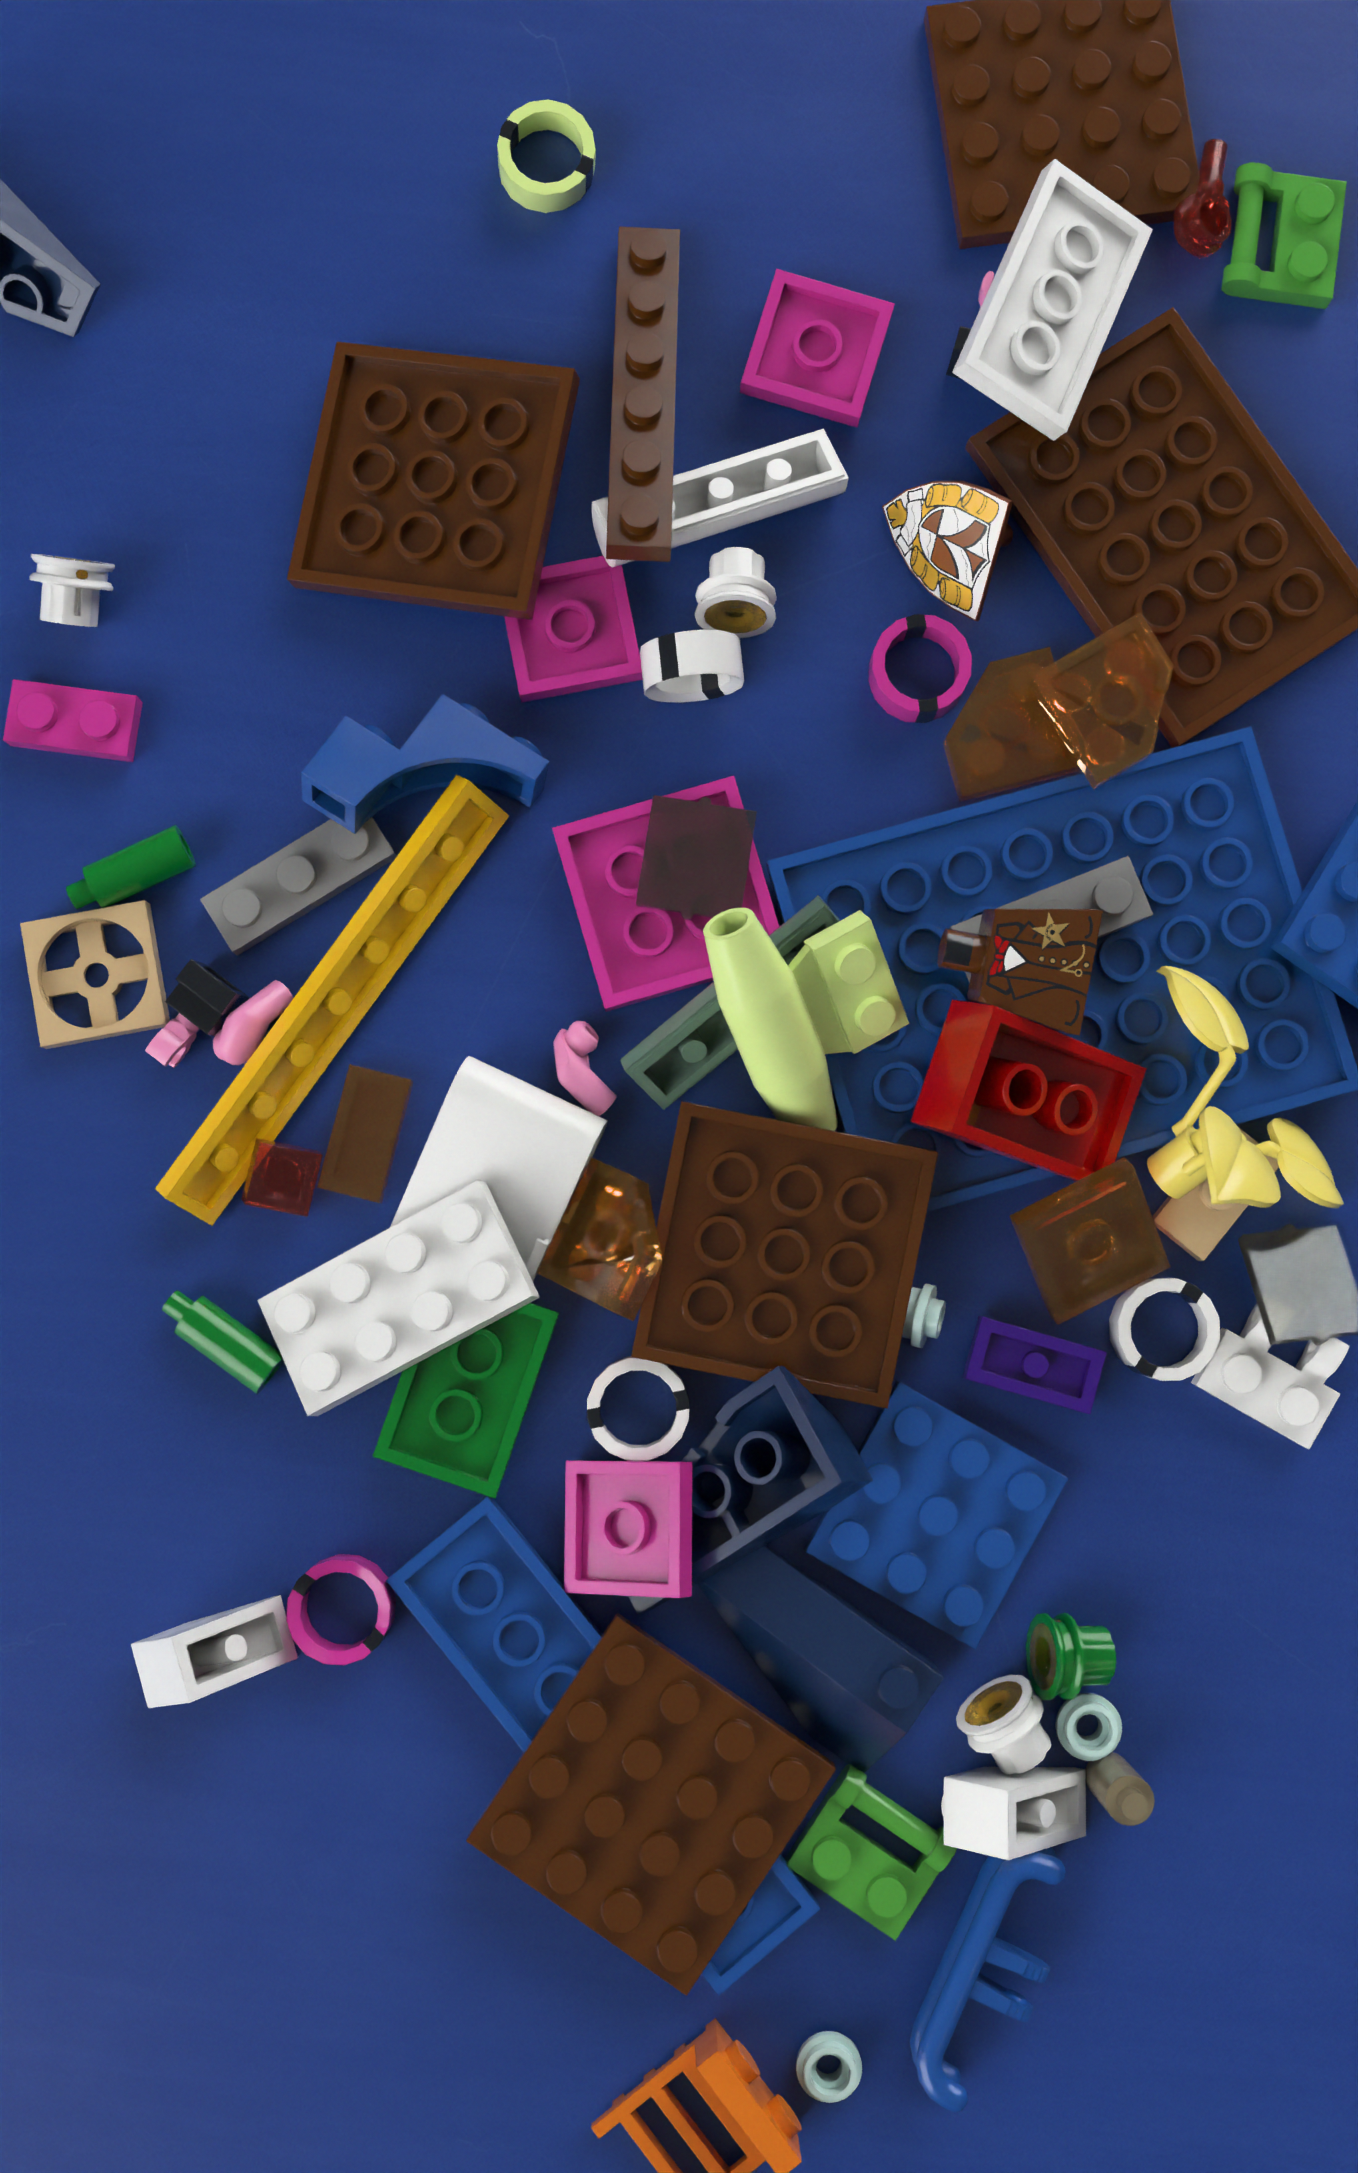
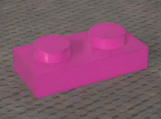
[3,679,143,762]

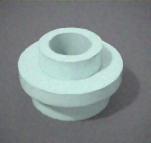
[902,1283,946,1348]
[1055,1693,1122,1761]
[796,2031,862,2103]

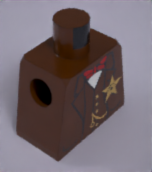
[938,909,1103,1035]

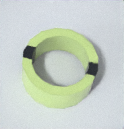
[497,99,596,213]

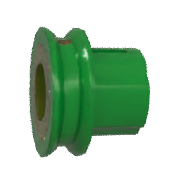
[1026,1613,1116,1700]

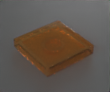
[1009,1157,1170,1325]

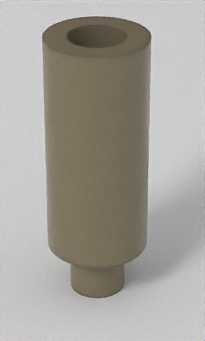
[1085,1752,1155,1826]

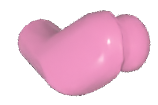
[213,980,293,1065]
[553,1021,617,1116]

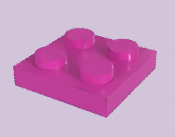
[740,268,895,428]
[504,556,643,703]
[564,1460,692,1598]

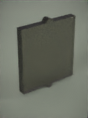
[636,795,757,920]
[1238,1224,1358,1346]

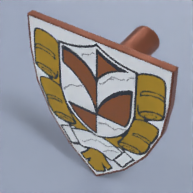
[882,481,1013,621]

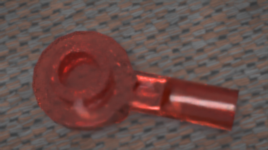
[1174,139,1232,258]

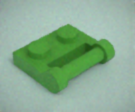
[1221,162,1347,309]
[785,1764,957,1941]

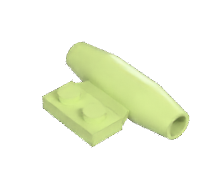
[703,908,909,1131]

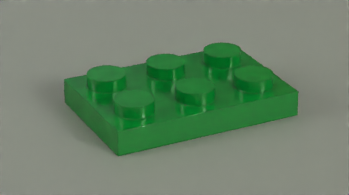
[372,1303,560,1499]

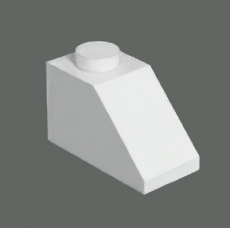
[131,1595,298,1708]
[941,1767,1086,1860]

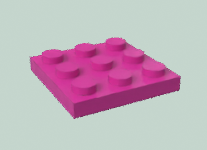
[552,776,779,1012]

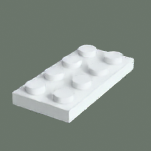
[952,159,1153,441]
[258,1180,540,1416]

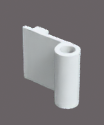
[390,1056,608,1282]

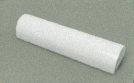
[592,428,849,568]

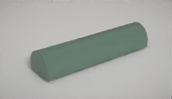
[620,895,841,1110]

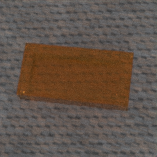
[317,1064,414,1204]

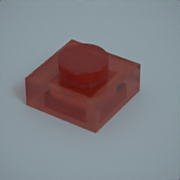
[241,1138,323,1217]

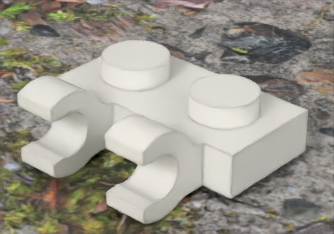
[1191,1298,1349,1450]

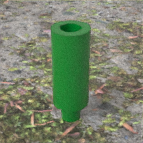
[66,825,196,909]
[162,1290,284,1394]

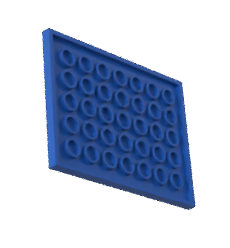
[766,726,1358,1212]

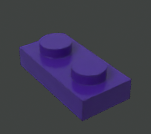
[962,1316,1107,1414]

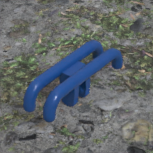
[909,1847,1066,2112]

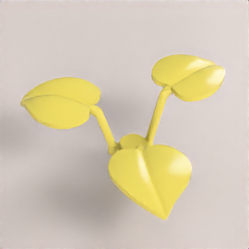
[1147,966,1344,1209]

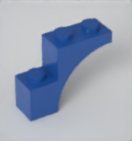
[301,694,549,834]

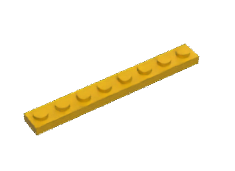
[155,774,509,1226]

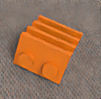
[591,2018,802,2173]

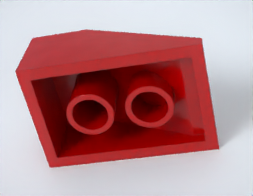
[910,999,1147,1190]

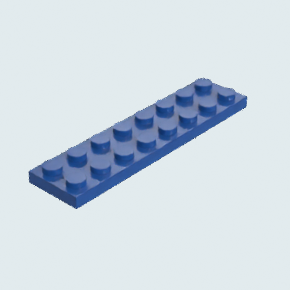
[386,1496,821,1996]

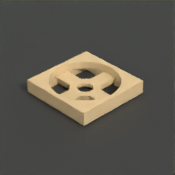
[20,900,170,1049]

